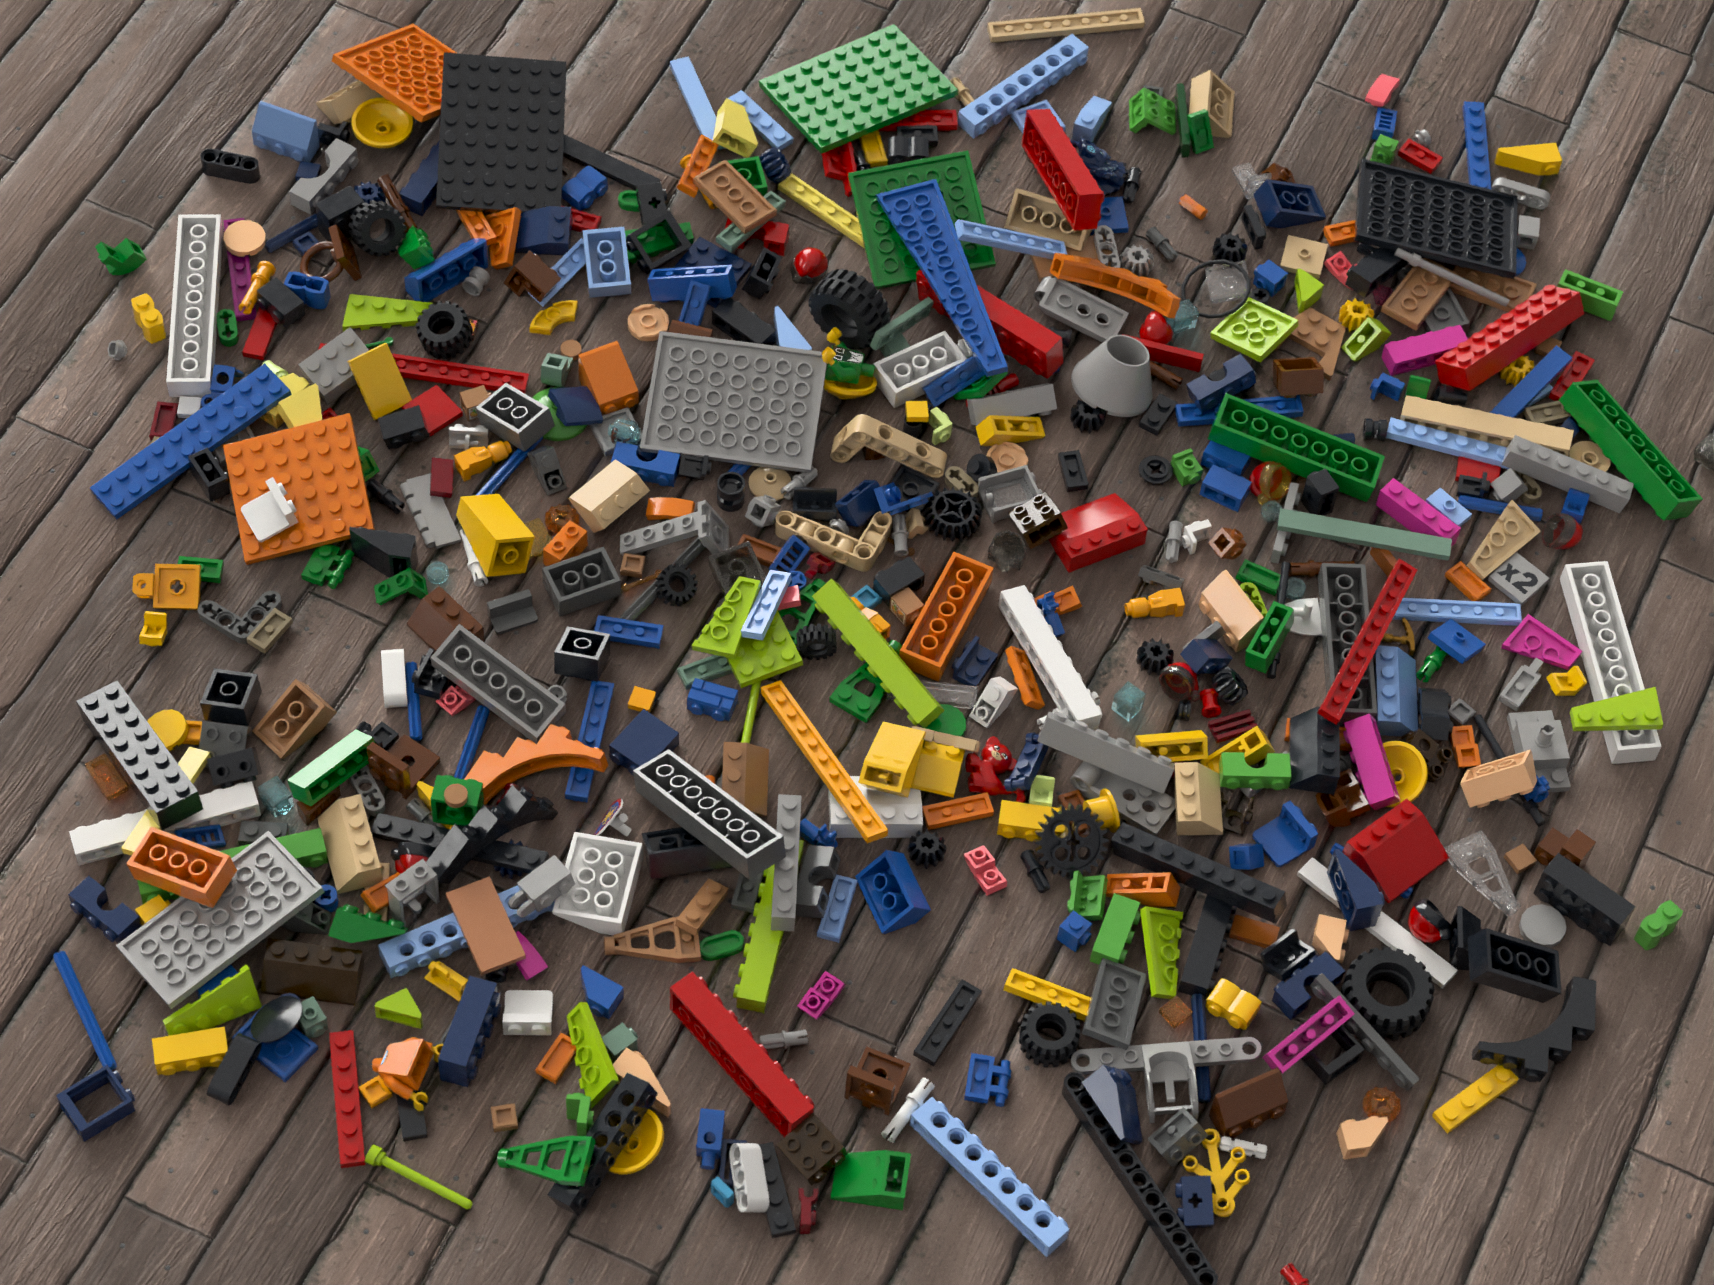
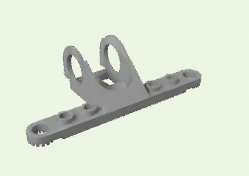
[1071,1037,1261,1123]

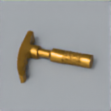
[1381,618,1415,655]

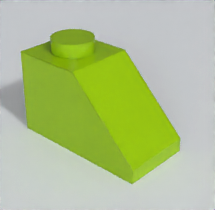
[1341,317,1392,362]

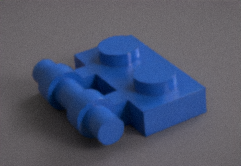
[964,1053,1012,1107]

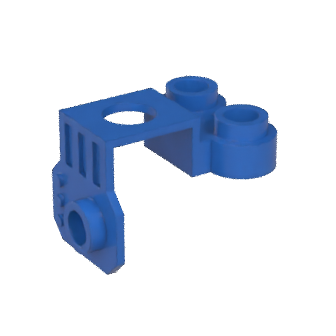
[201,365,245,407]

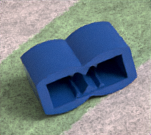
[561,165,608,211]
[284,272,331,309]

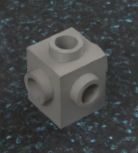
[745,495,781,528]

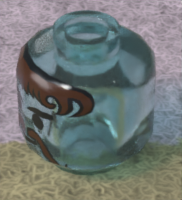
[608,417,641,445]

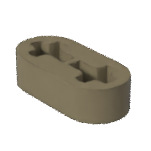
[944,466,979,498]
[1514,470,1542,505]

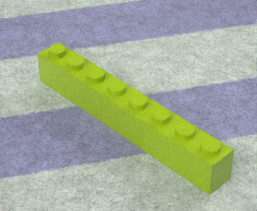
[812,578,945,728]
[733,840,804,1013]

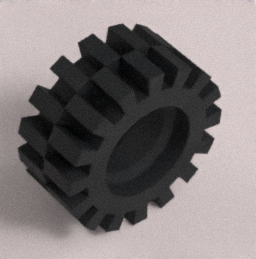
[655,563,698,606]
[796,624,837,660]

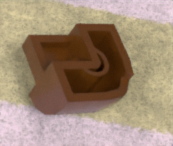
[1315,769,1371,827]

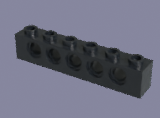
[547,1073,658,1216]

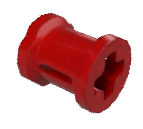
[1199,688,1222,718]

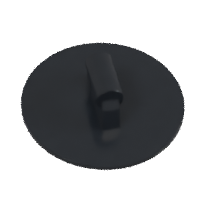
[251,996,303,1043]

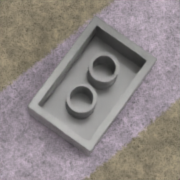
[298,327,369,405]

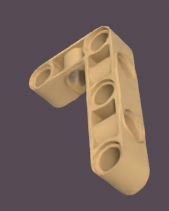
[830,414,947,478]
[775,511,892,572]

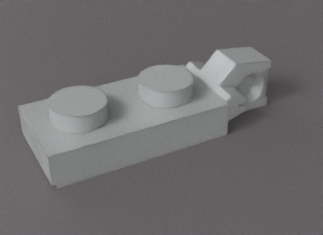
[1498,658,1543,711]

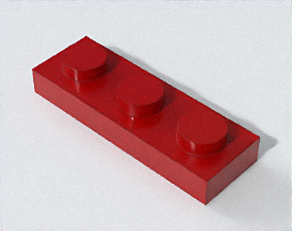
[1548,351,1595,401]

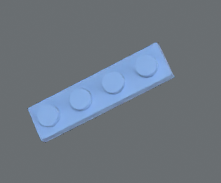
[728,90,793,150]
[528,238,586,307]
[741,570,792,640]

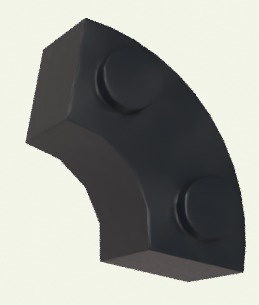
[1417,687,1453,741]

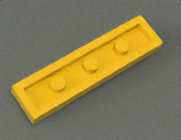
[1003,968,1091,1021]
[1432,1065,1519,1134]

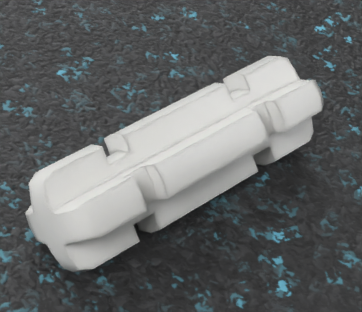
[1219,1136,1267,1159]

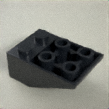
[349,527,418,578]

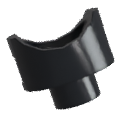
[966,454,998,483]

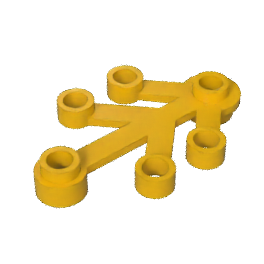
[1183,1129,1250,1217]

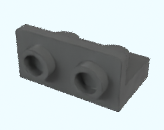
[1148,1107,1208,1167]

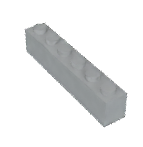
[1501,435,1634,513]
[1037,711,1174,794]
[771,794,801,931]

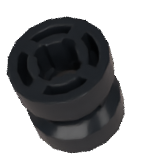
[1363,418,1387,441]

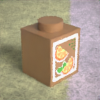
[459,385,492,421]
[889,587,924,627]

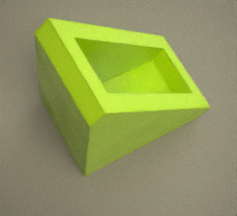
[1294,269,1324,314]
[374,988,423,1029]

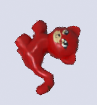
[965,736,1026,803]

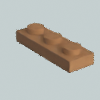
[675,878,729,936]

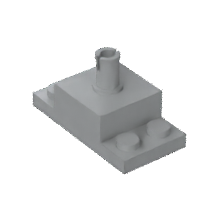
[1507,710,1571,793]

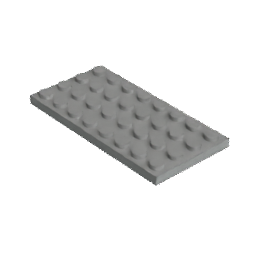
[116,831,324,1009]

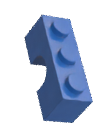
[611,442,680,487]

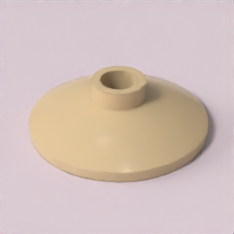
[1569,441,1611,472]
[749,467,791,501]

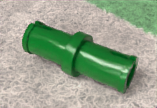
[1416,646,1448,682]

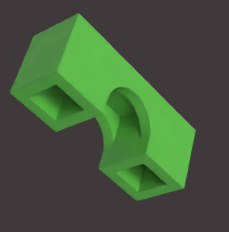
[1219,752,1291,790]

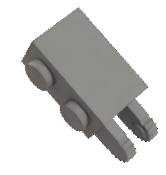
[508,855,575,918]

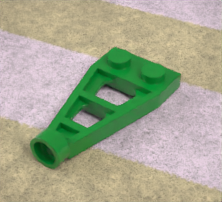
[778,578,826,648]
[829,640,902,724]
[497,1136,596,1186]

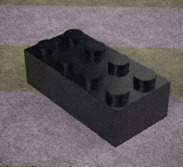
[1534,853,1635,946]
[1468,928,1562,1003]

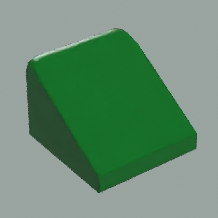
[1404,375,1431,399]

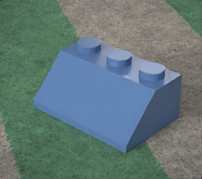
[252,101,320,162]

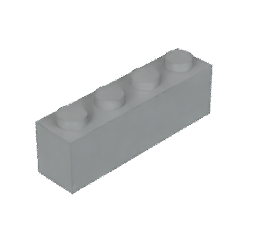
[967,383,1057,426]

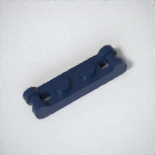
[1004,732,1049,792]

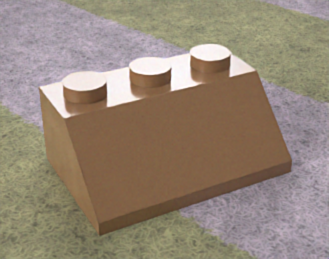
[722,742,769,817]

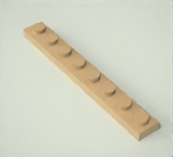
[987,8,1145,43]

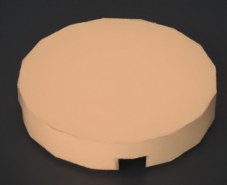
[224,220,266,257]
[627,304,669,342]
[986,442,1028,472]

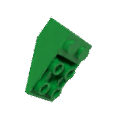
[328,904,408,943]
[830,1150,911,1210]

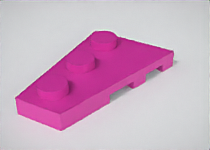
[1501,614,1582,670]

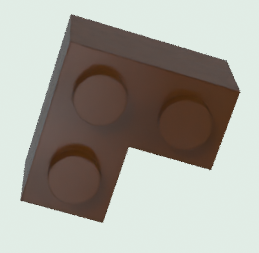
[504,251,561,302]
[1533,828,1596,869]

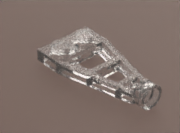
[1444,830,1521,916]

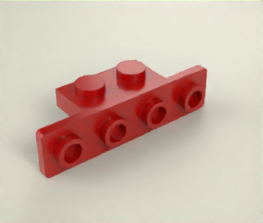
[822,142,857,197]

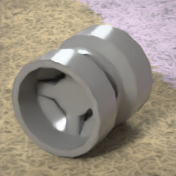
[462,267,490,296]

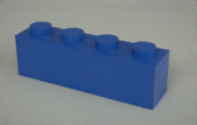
[647,265,737,302]

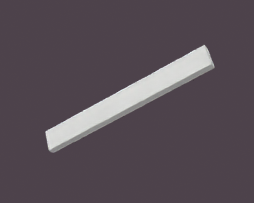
[1297,857,1458,989]

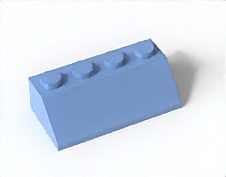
[1373,645,1418,736]

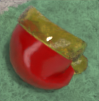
[1249,461,1292,505]

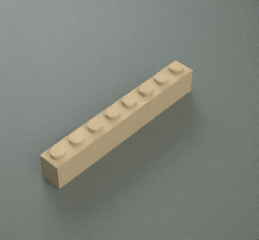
[1400,395,1574,456]

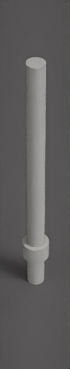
[1394,248,1509,307]

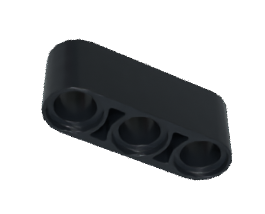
[200,149,260,184]
[207,1033,262,1105]

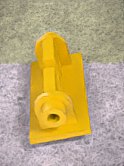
[424,961,468,1002]

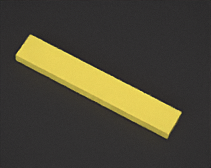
[778,173,865,248]
[121,747,211,856]

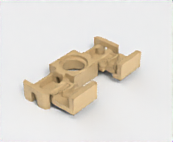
[912,726,980,755]

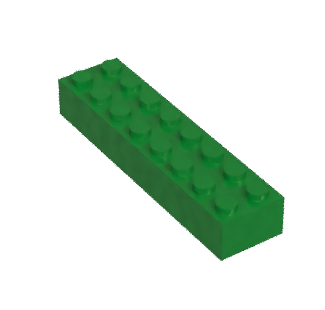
[1559,380,1703,520]
[1208,393,1385,502]

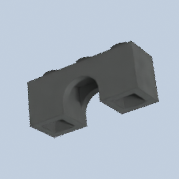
[796,845,841,918]

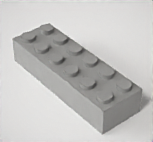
[431,624,566,744]

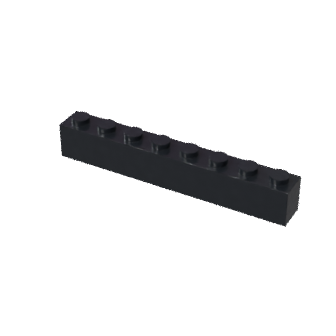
[1111,822,1287,924]

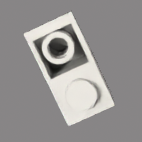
[969,676,1018,728]

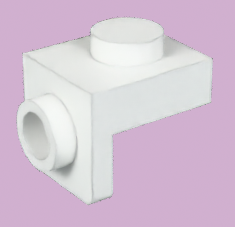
[1181,520,1212,555]

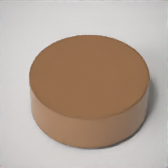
[560,340,582,361]
[444,784,468,808]

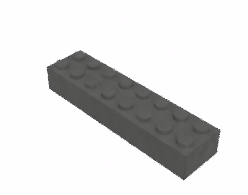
[1318,563,1377,726]
[633,749,786,880]

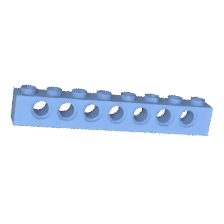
[957,34,1089,138]
[378,885,556,978]
[910,1097,1069,1257]

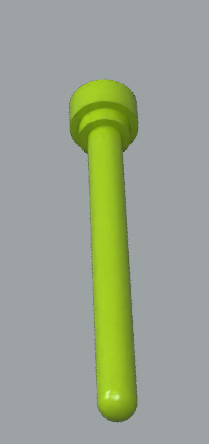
[741,681,761,744]
[365,1144,473,1209]

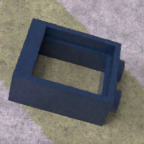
[56,1065,136,1142]

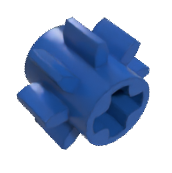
[1524,775,1550,802]

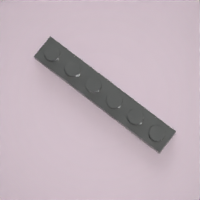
[1310,973,1420,1091]

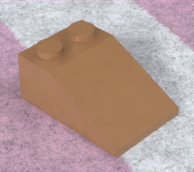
[252,679,337,759]

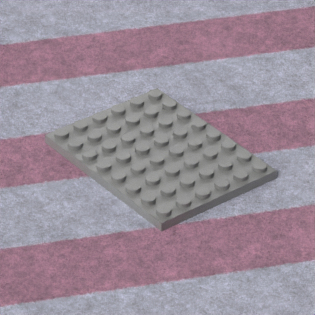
[640,331,827,473]

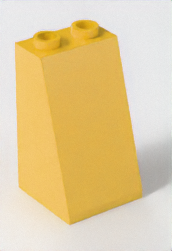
[456,494,535,577]

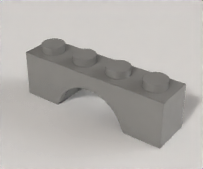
[289,138,358,214]

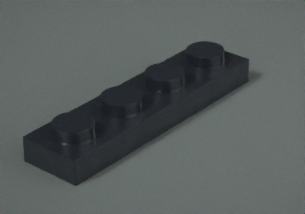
[913,979,982,1067]
[759,1142,796,1238]

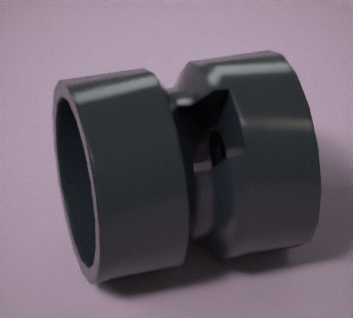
[717,472,745,512]

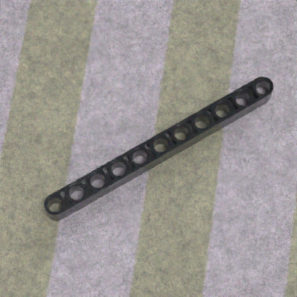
[1062,1072,1218,1285]

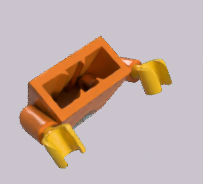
[372,1037,443,1111]

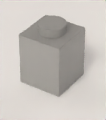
[1517,215,1540,250]
[1490,468,1528,503]

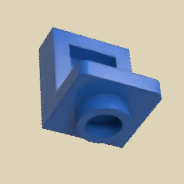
[1370,373,1405,401]
[1560,488,1590,523]

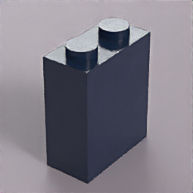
[609,709,679,776]

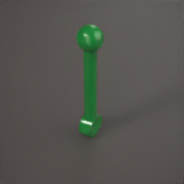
[365,337,393,348]

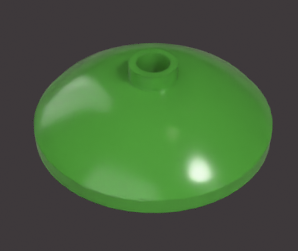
[532,387,587,441]

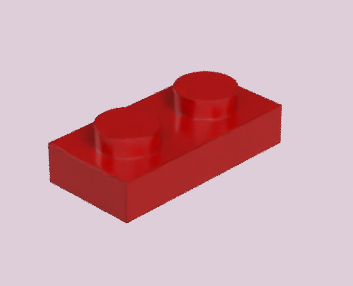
[1397,139,1443,174]

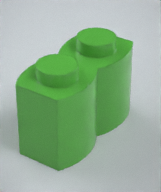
[1634,900,1683,950]

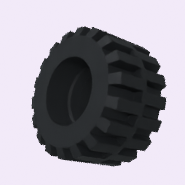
[349,200,406,257]
[416,301,473,359]
[1019,1002,1081,1068]

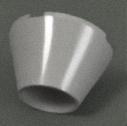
[1071,335,1153,417]

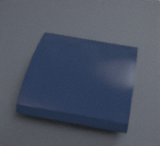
[548,386,603,427]

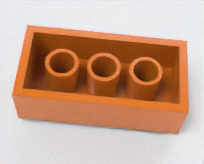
[127,827,237,908]

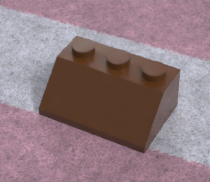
[407,586,485,652]
[1209,1067,1288,1138]

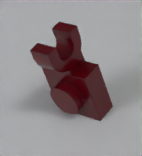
[804,552,836,580]
[798,1188,818,1234]

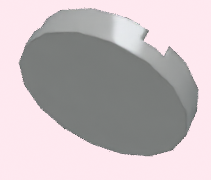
[1519,904,1566,948]

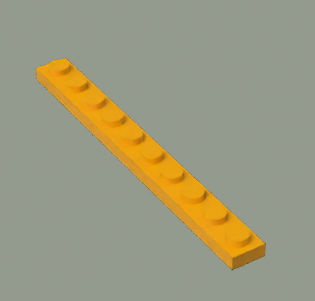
[761,680,888,844]

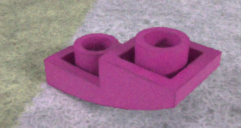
[515,931,548,981]
[797,971,845,1020]

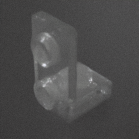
[1232,163,1269,199]

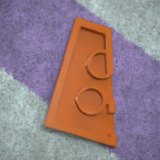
[485,207,521,270]

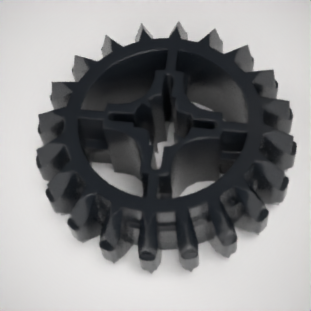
[924,486,982,542]

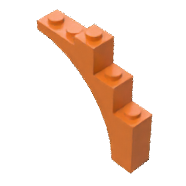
[1049,253,1180,319]
[465,724,608,805]

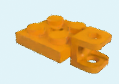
[132,564,201,610]

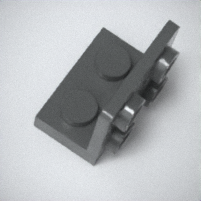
[199,721,253,768]

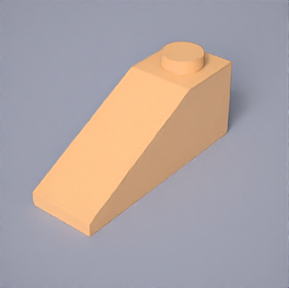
[613,1047,671,1117]

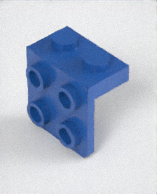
[1252,801,1318,867]

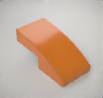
[646,497,695,521]
[1034,585,1082,617]
[1449,725,1481,768]

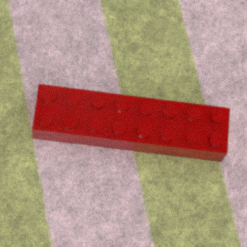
[1021,109,1104,230]
[916,270,1063,379]
[1435,285,1584,391]
[670,971,814,1137]

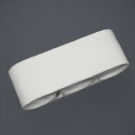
[381,649,408,708]
[729,1143,769,1212]

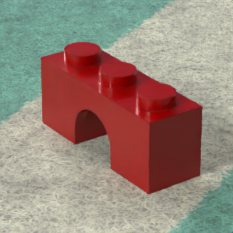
[724,218,789,256]

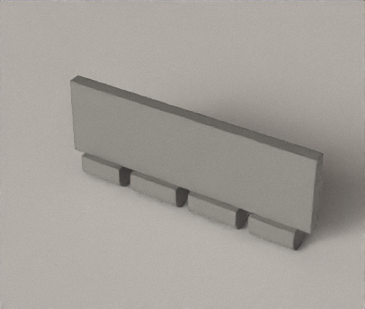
[400,473,461,549]

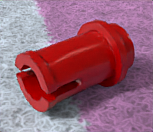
[1280,1263,1309,1285]

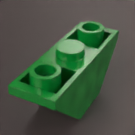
[398,226,435,270]

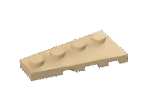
[1467,500,1541,580]

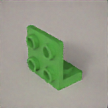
[1129,87,1176,135]

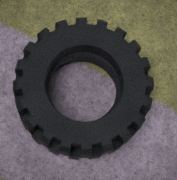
[808,269,890,350]
[1340,947,1434,1041]

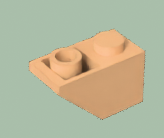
[1312,914,1349,963]
[1337,1116,1388,1160]

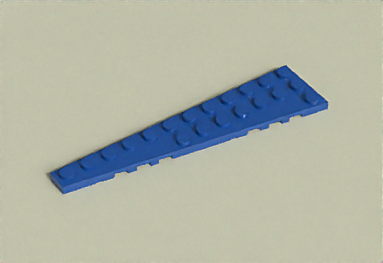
[876,179,1008,377]

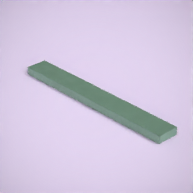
[1277,508,1452,561]

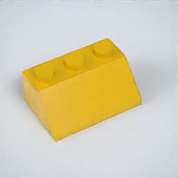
[911,741,965,798]

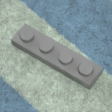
[1270,482,1301,564]

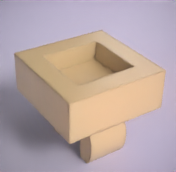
[905,508,928,539]

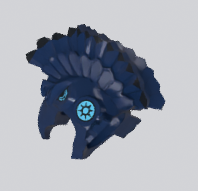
[1070,137,1129,196]

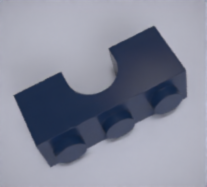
[1186,354,1256,413]
[68,876,141,944]
[1272,951,1345,1020]

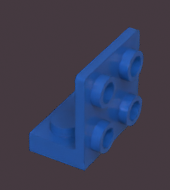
[874,483,933,515]

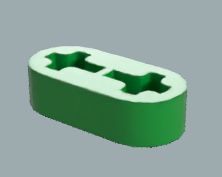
[217,309,239,347]

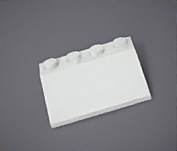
[828,776,923,838]
[552,832,644,935]

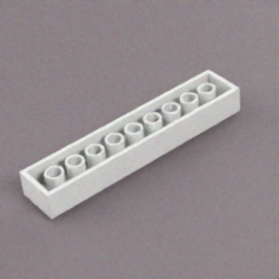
[166,214,223,397]
[1560,561,1662,764]

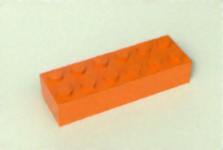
[899,552,994,682]

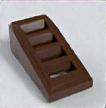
[296,786,341,826]

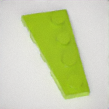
[342,294,433,332]
[691,576,761,659]
[1570,687,1663,731]
[1140,906,1183,999]
[163,964,262,1036]
[567,1002,619,1109]

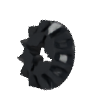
[1138,455,1173,486]

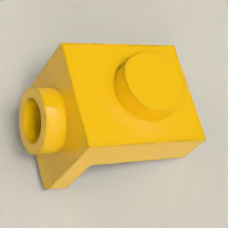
[139,611,167,646]
[1546,666,1587,696]

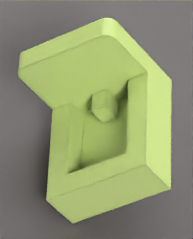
[929,407,952,445]
[1029,775,1055,807]

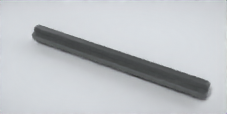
[620,537,706,621]

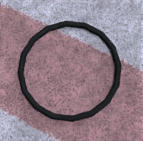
[1181,260,1251,319]

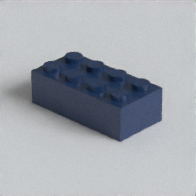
[438,976,501,1088]

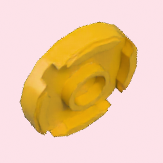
[147,709,189,751]

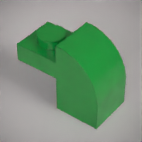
[95,238,147,276]

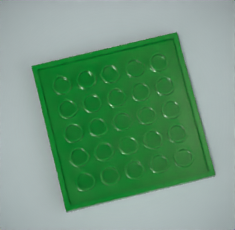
[848,150,996,289]

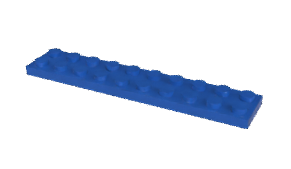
[90,363,292,520]

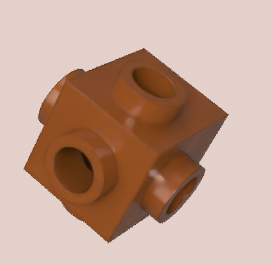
[1208,527,1247,560]

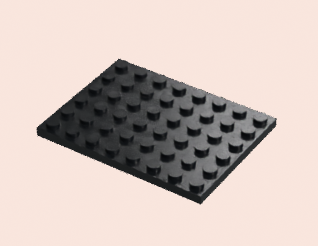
[436,52,567,212]
[1354,159,1518,279]

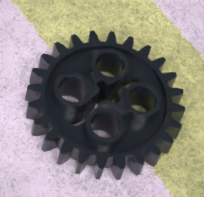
[1033,803,1109,879]

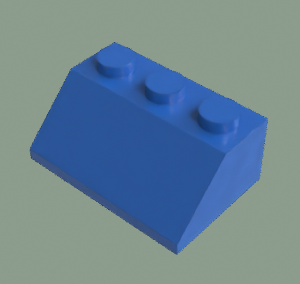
[855,850,931,934]

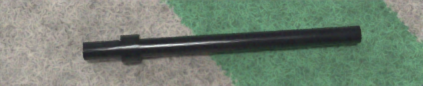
[1267,562,1290,679]
[1473,714,1545,827]

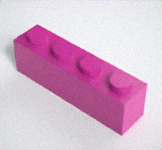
[1381,325,1468,376]
[1376,478,1461,547]
[1343,714,1400,810]
[1262,995,1355,1074]

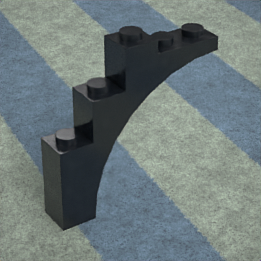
[426,785,558,884]
[1472,976,1596,1082]

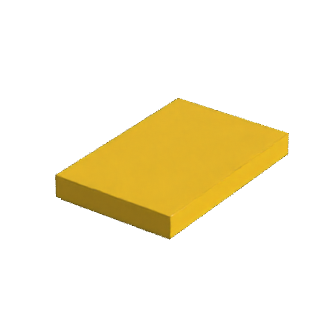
[347,343,412,420]

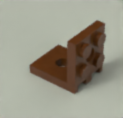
[367,734,441,799]
[844,1046,911,1116]

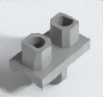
[449,424,488,450]

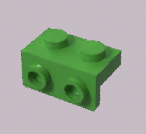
[1067,871,1108,921]
[566,1093,595,1136]

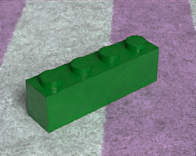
[287,729,375,806]

